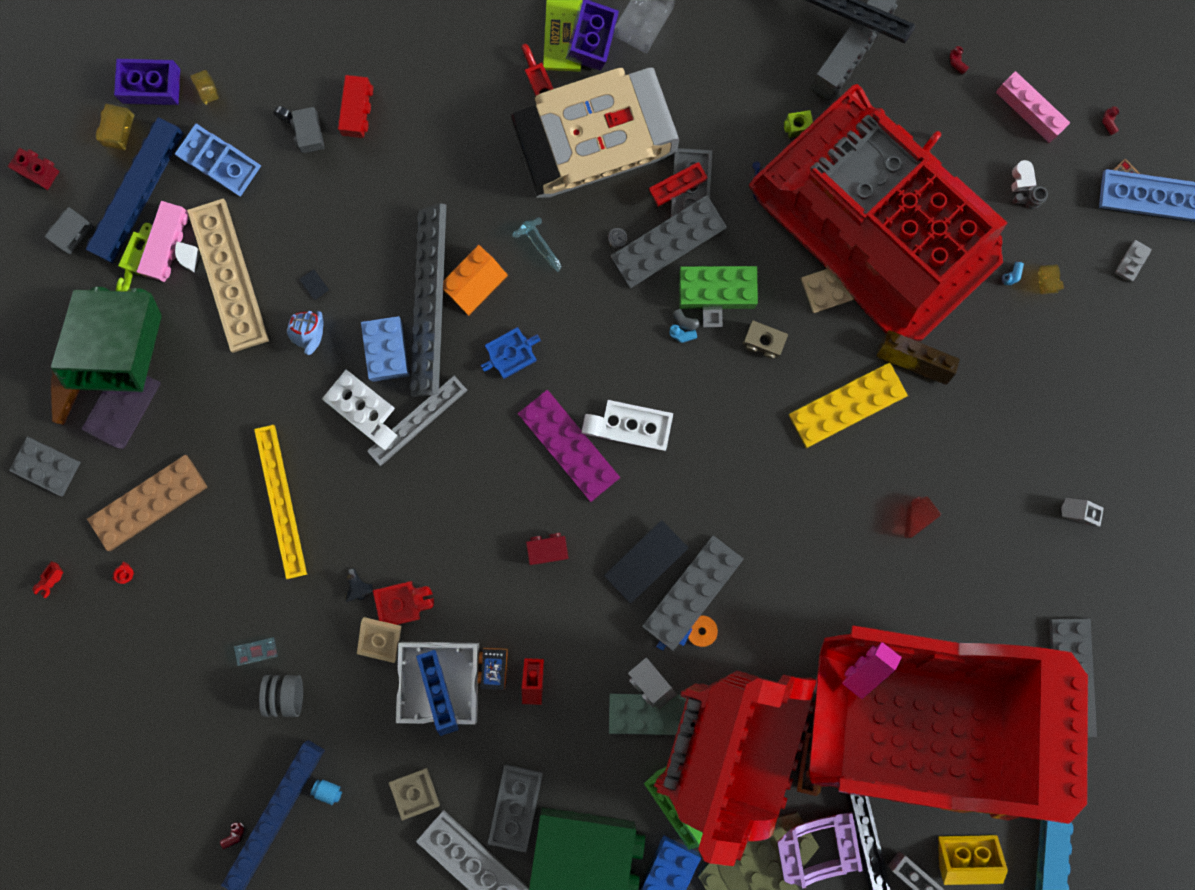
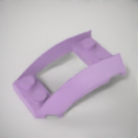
[777,812,862,888]

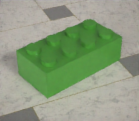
[679,266,758,309]

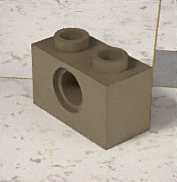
[742,321,788,359]

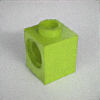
[784,110,813,138]

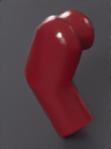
[220,822,244,849]

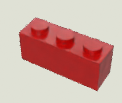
[338,75,373,138]

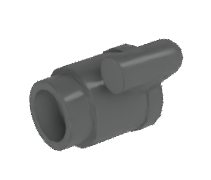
[1012,186,1048,209]

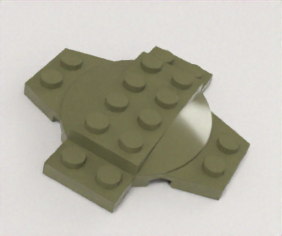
[698,811,819,890]

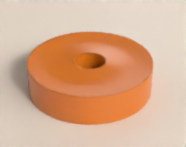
[688,615,718,647]

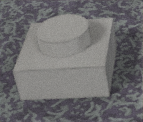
[703,306,722,327]

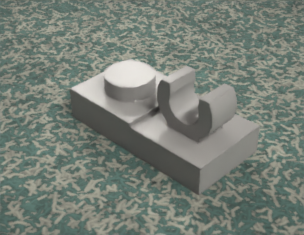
[1115,240,1152,283]

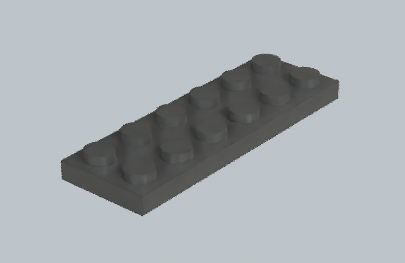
[611,195,727,289]
[642,536,744,651]
[1049,618,1097,737]

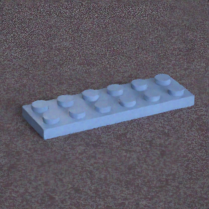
[1099,169,1195,221]

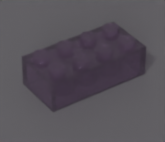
[82,375,161,449]

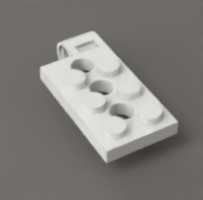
[322,370,398,450]
[581,400,673,451]

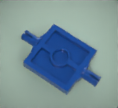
[481,327,541,379]

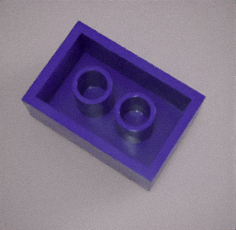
[565,0,619,71]
[114,59,180,105]

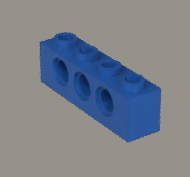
[416,650,459,736]

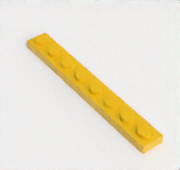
[254,425,307,579]

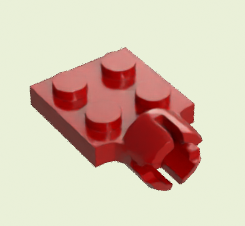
[373,581,434,625]

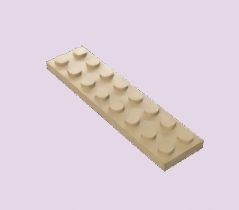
[187,198,269,353]

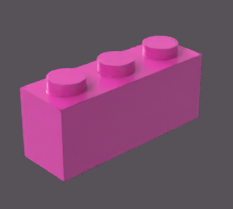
[843,642,902,699]

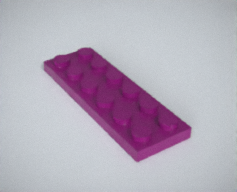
[518,390,620,502]

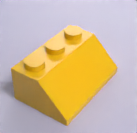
[938,835,1008,885]

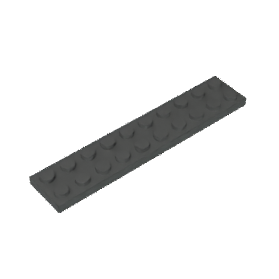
[410,203,446,397]

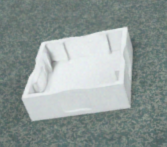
[396,642,479,724]

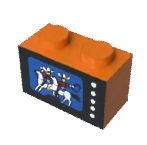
[477,648,508,690]

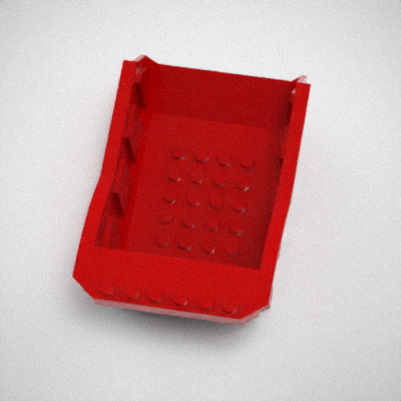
[809,626,1088,824]

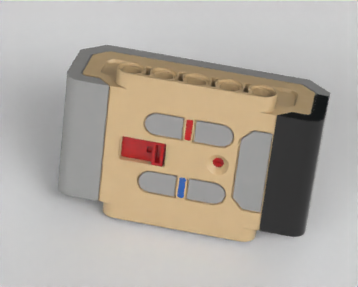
[510,68,679,198]

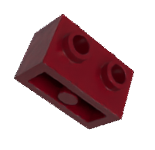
[8,148,60,190]

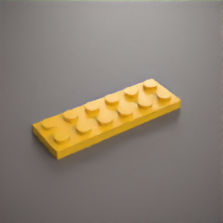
[789,362,908,448]

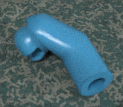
[1002,262,1024,285]
[669,325,697,343]

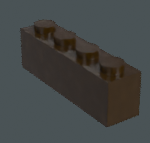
[876,330,960,385]

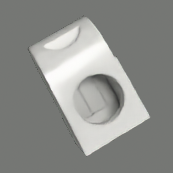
[1011,160,1036,192]

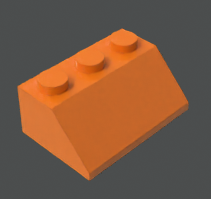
[443,245,508,316]

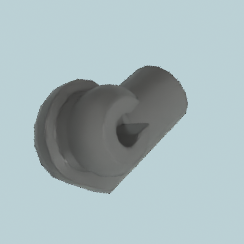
[672,309,699,331]

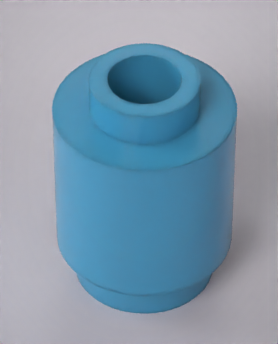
[311,780,342,805]

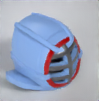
[287,311,323,355]

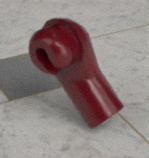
[950,46,969,75]
[1102,106,1119,136]

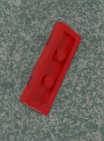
[649,162,708,206]

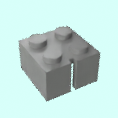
[628,658,677,710]

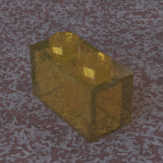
[96,104,134,150]

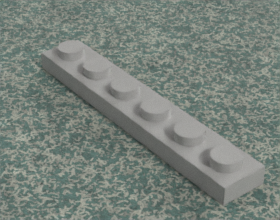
[368,376,467,466]

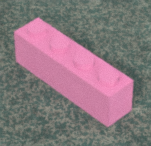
[996,71,1070,143]
[137,201,189,283]

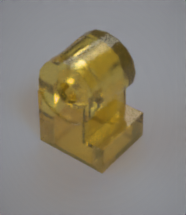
[190,70,219,104]
[1038,264,1064,294]

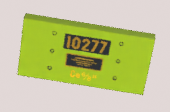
[543,0,582,72]

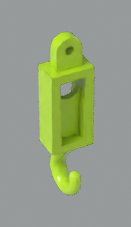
[116,223,152,292]

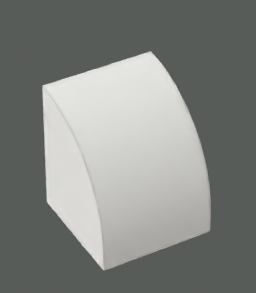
[175,242,200,273]

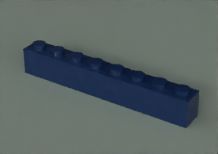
[86,117,184,264]
[221,740,325,890]

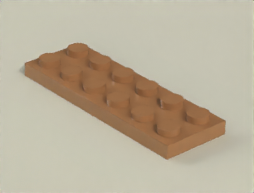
[87,455,207,551]

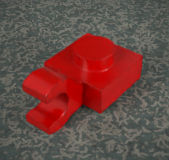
[33,561,63,598]

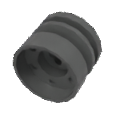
[259,675,303,717]

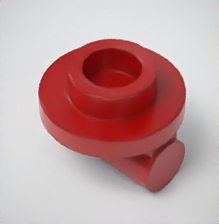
[112,562,134,584]

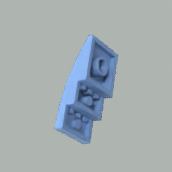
[175,124,261,197]

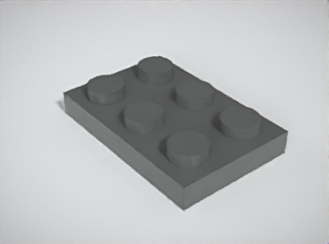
[9,437,81,496]

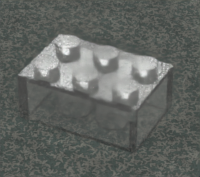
[615,0,675,54]

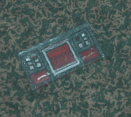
[234,637,278,666]

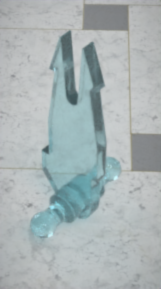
[513,217,562,272]

